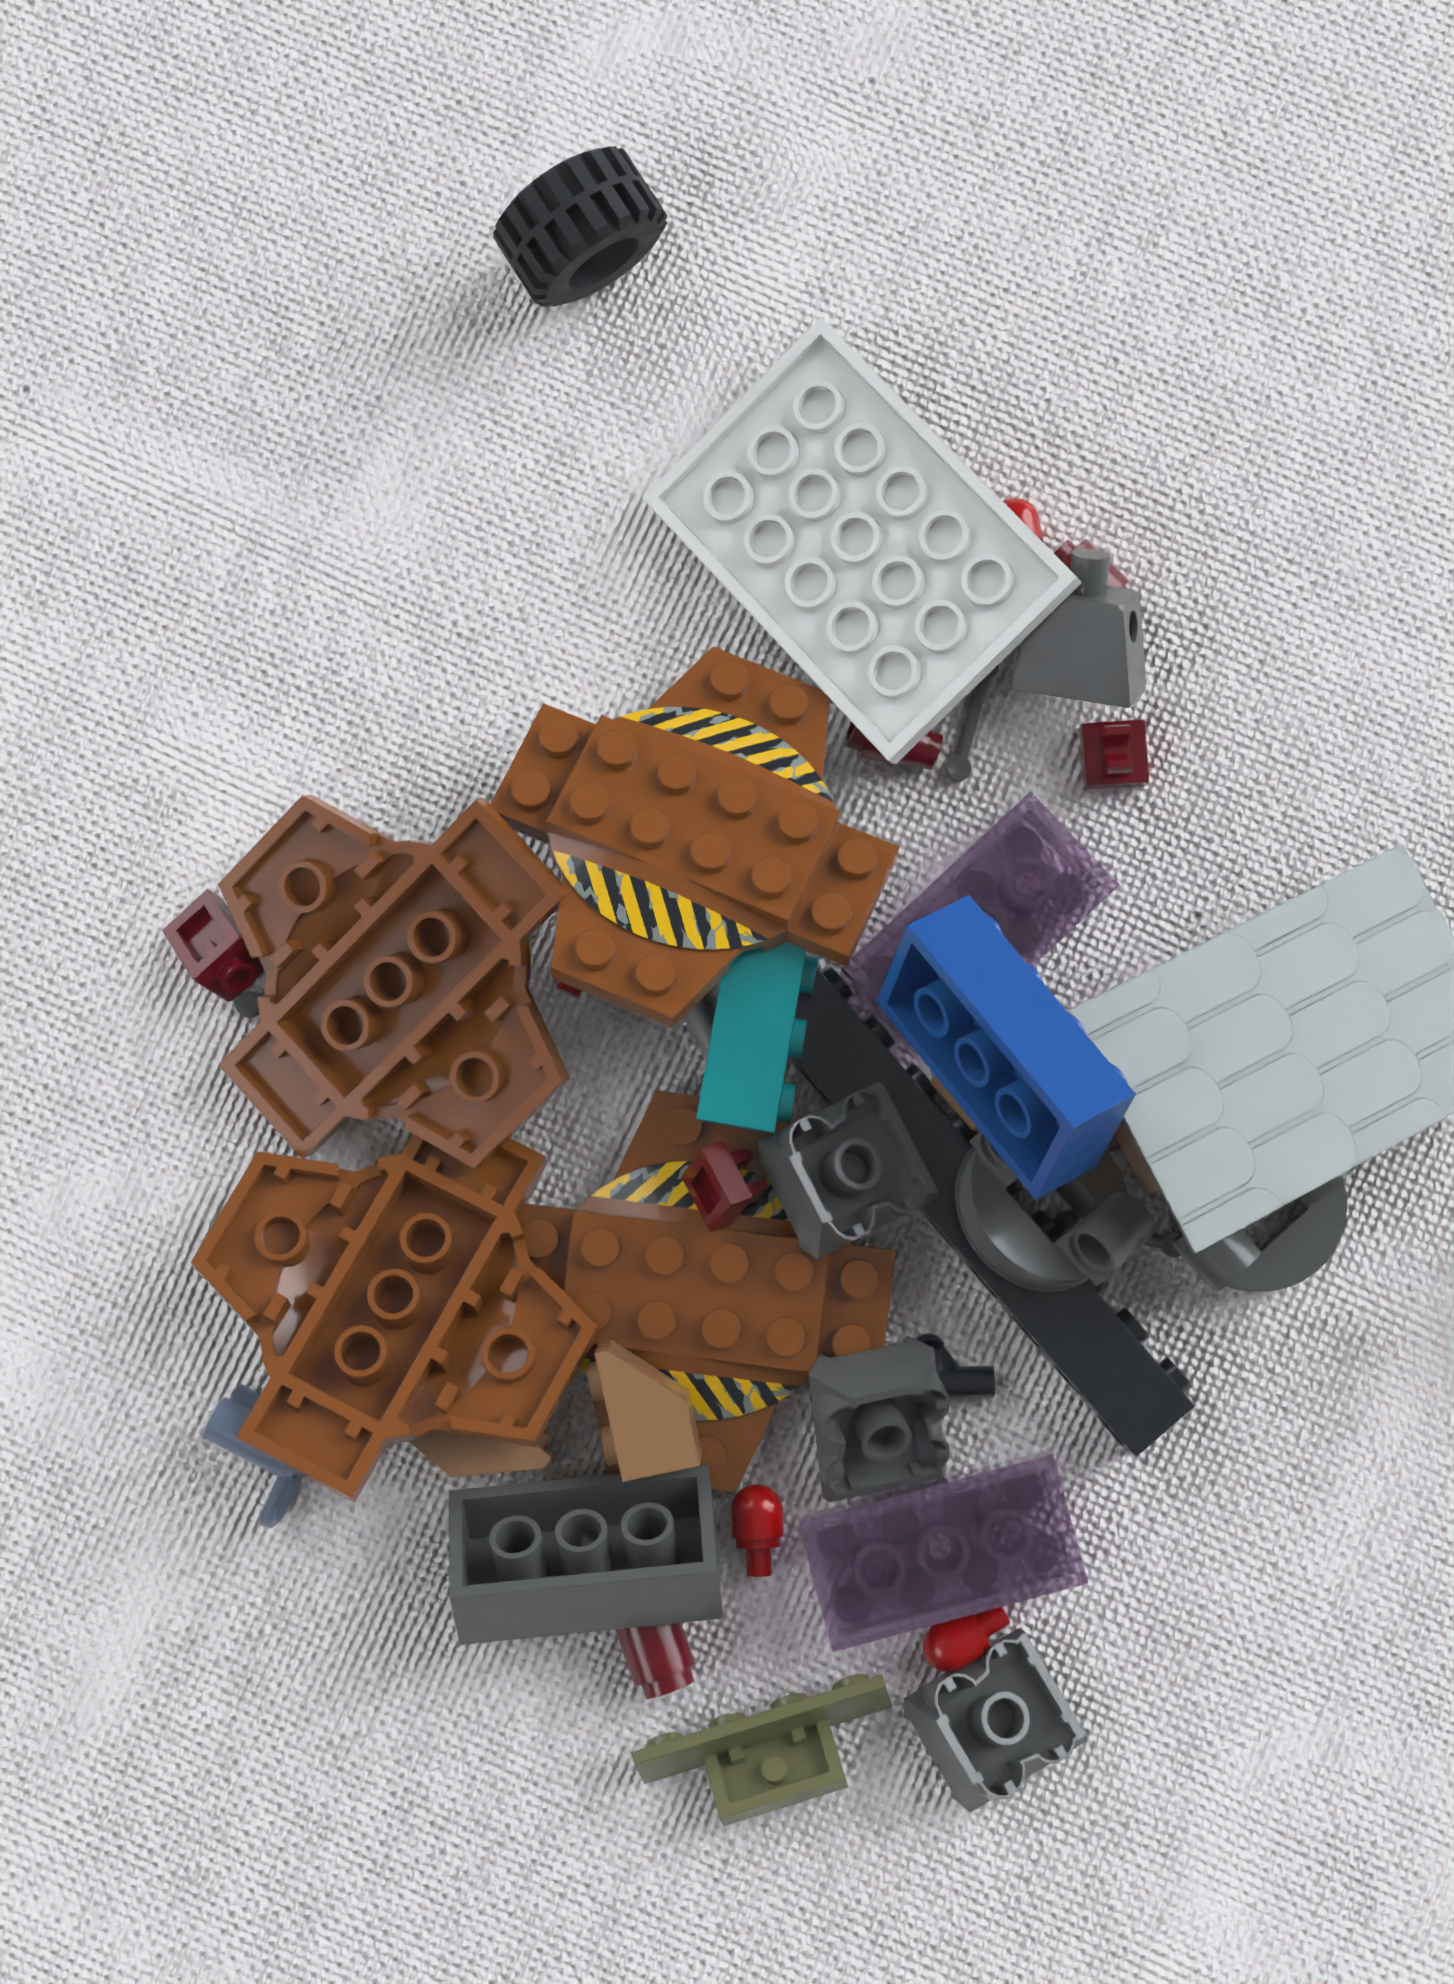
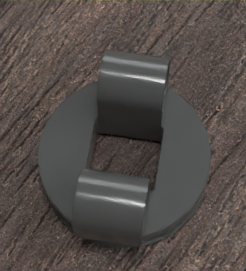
[955,1132,1154,1292]
[1168,1166,1357,1292]

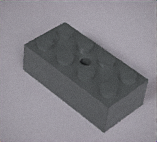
[449,1464,723,1645]

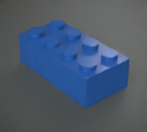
[876,895,1136,1200]

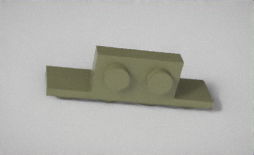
[631,1674,892,1826]

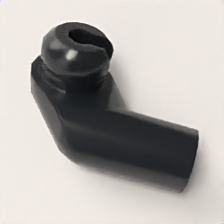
[915,1333,995,1399]

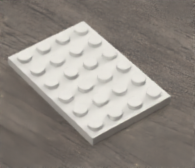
[642,317,1082,765]

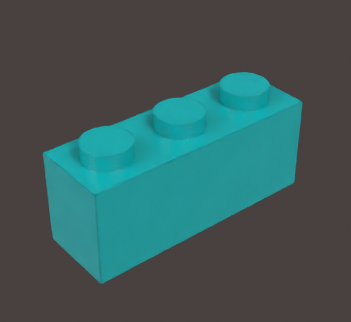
[696,942,819,1135]

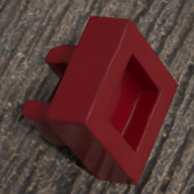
[1079,719,1149,790]
[681,1141,768,1232]

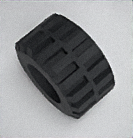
[493,146,667,307]

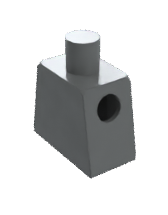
[1011,549,1146,708]

